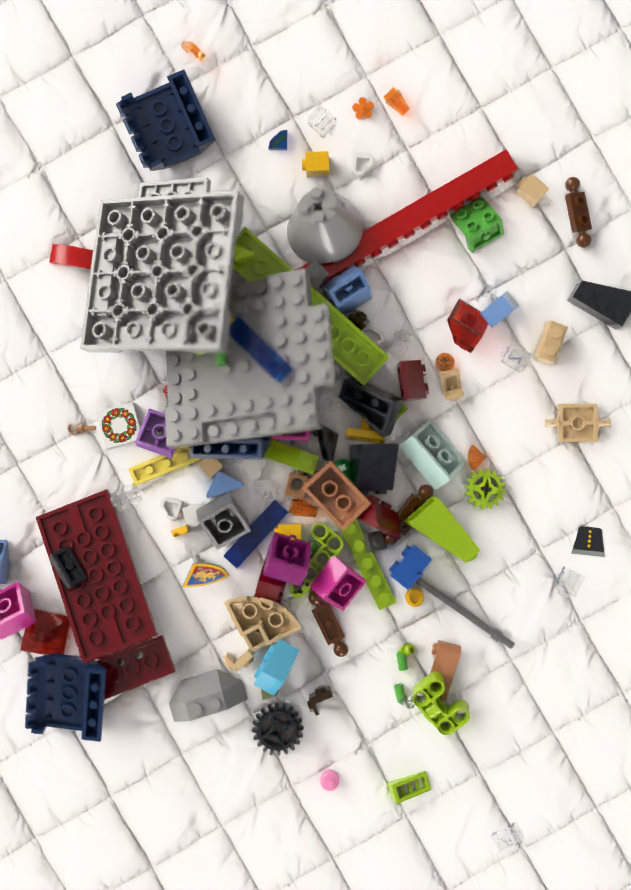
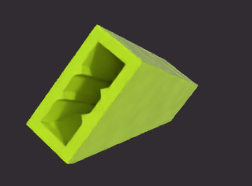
[404,496,481,563]

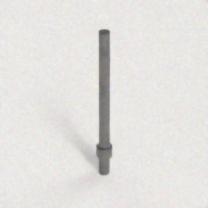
[416,577,515,649]

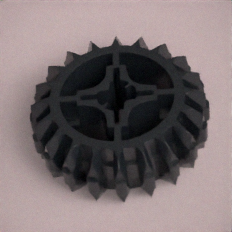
[252,702,304,756]

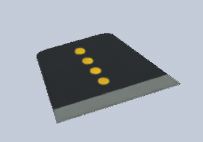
[571,526,605,557]

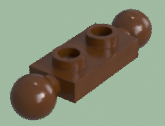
[565,176,592,248]
[383,484,433,545]
[308,590,349,657]

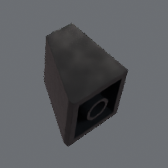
[349,443,399,495]

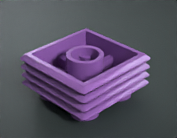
[135,409,176,458]

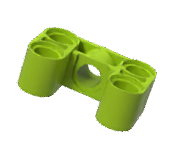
[412,671,470,735]

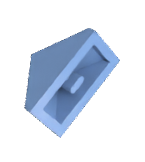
[480,291,519,328]
[206,471,245,499]

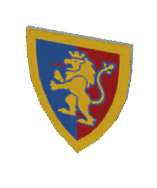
[182,555,230,587]

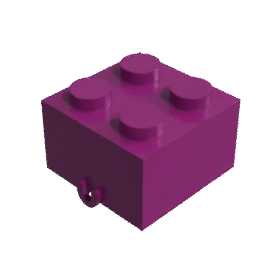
[263,532,312,586]

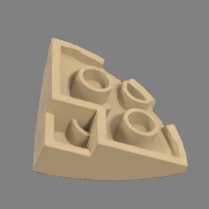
[224,596,302,652]

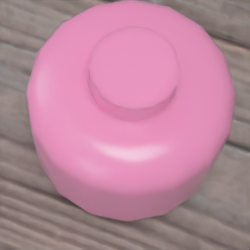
[320,769,339,791]

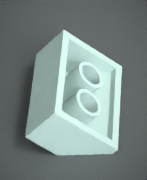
[399,419,467,490]

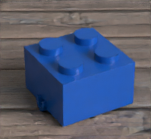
[389,544,432,591]

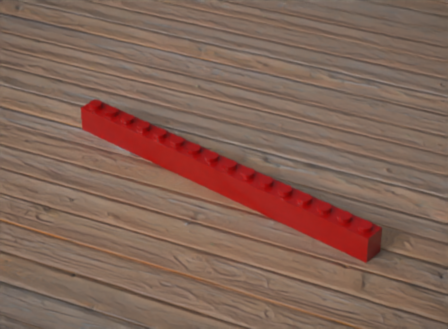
[294,149,518,285]

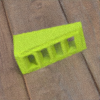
[387,771,432,804]

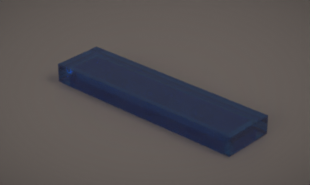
[229,316,293,384]
[223,499,288,569]

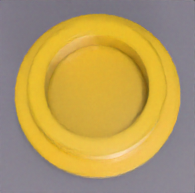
[405,587,424,607]

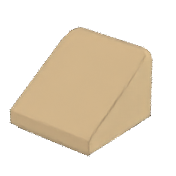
[198,459,225,478]

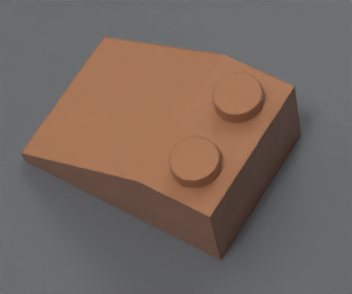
[302,459,371,531]

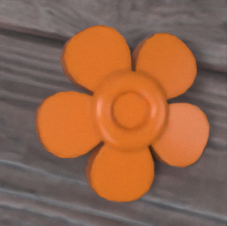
[352,97,374,120]

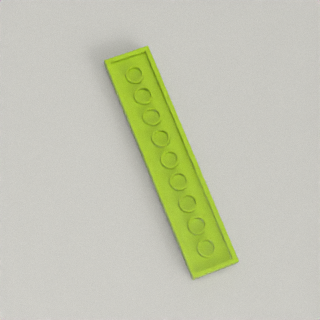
[233,227,390,386]

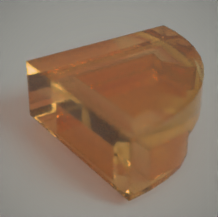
[181,41,206,61]
[467,444,487,471]

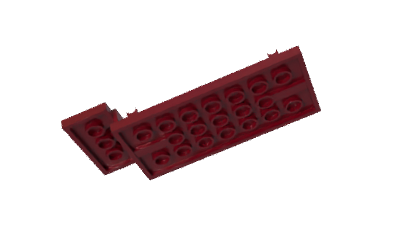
[36,489,176,700]

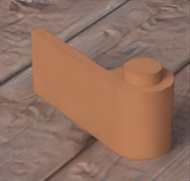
[424,640,461,701]

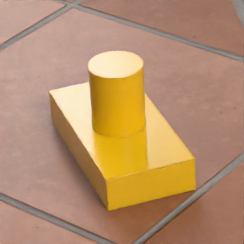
[346,417,385,444]

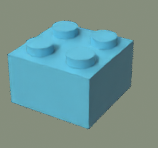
[253,639,300,696]

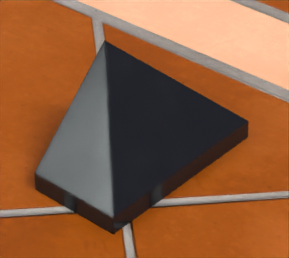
[316,424,339,462]

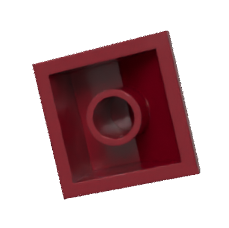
[397,360,429,402]
[357,494,401,540]

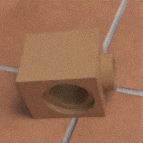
[285,469,309,499]

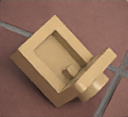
[439,368,465,401]
[223,648,255,672]

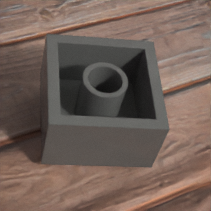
[196,491,251,550]

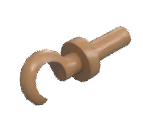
[67,423,96,434]

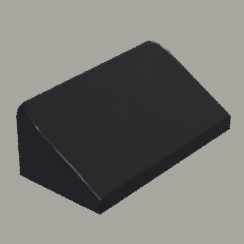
[49,546,88,591]

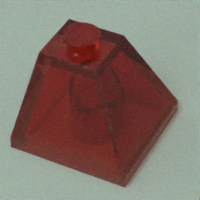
[447,298,488,353]
[20,609,70,654]

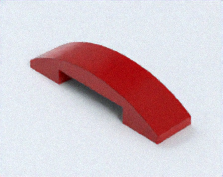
[49,244,93,270]

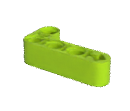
[289,522,344,598]

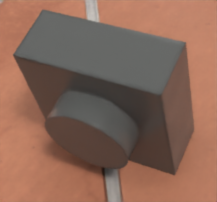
[363,531,387,553]

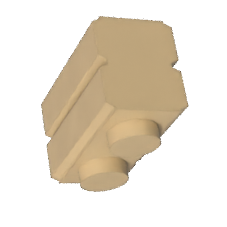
[532,320,568,365]

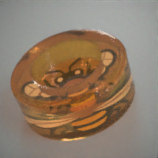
[435,353,455,372]

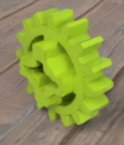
[464,468,506,510]

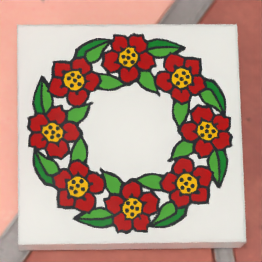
[96,402,141,449]

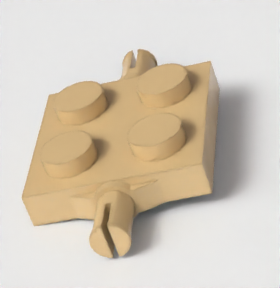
[544,404,611,442]

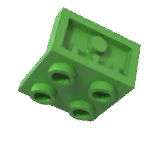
[450,197,504,253]

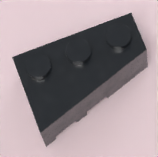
[567,280,631,330]
[338,377,404,438]

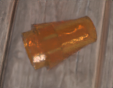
[383,87,410,116]
[289,498,318,518]

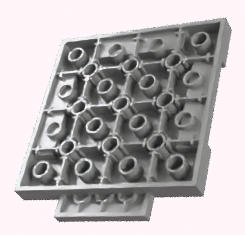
[80,177,245,353]
[165,269,335,449]

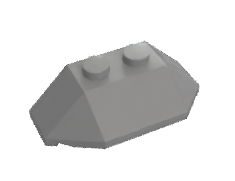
[169,669,248,722]

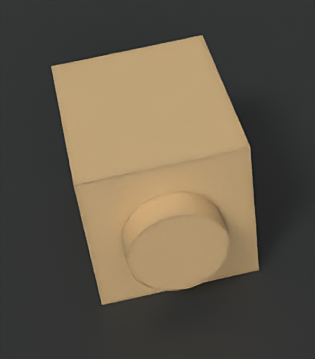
[516,174,550,208]

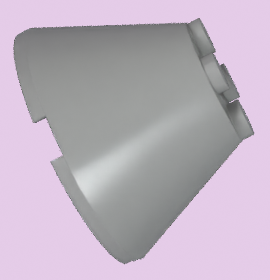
[287,187,363,265]

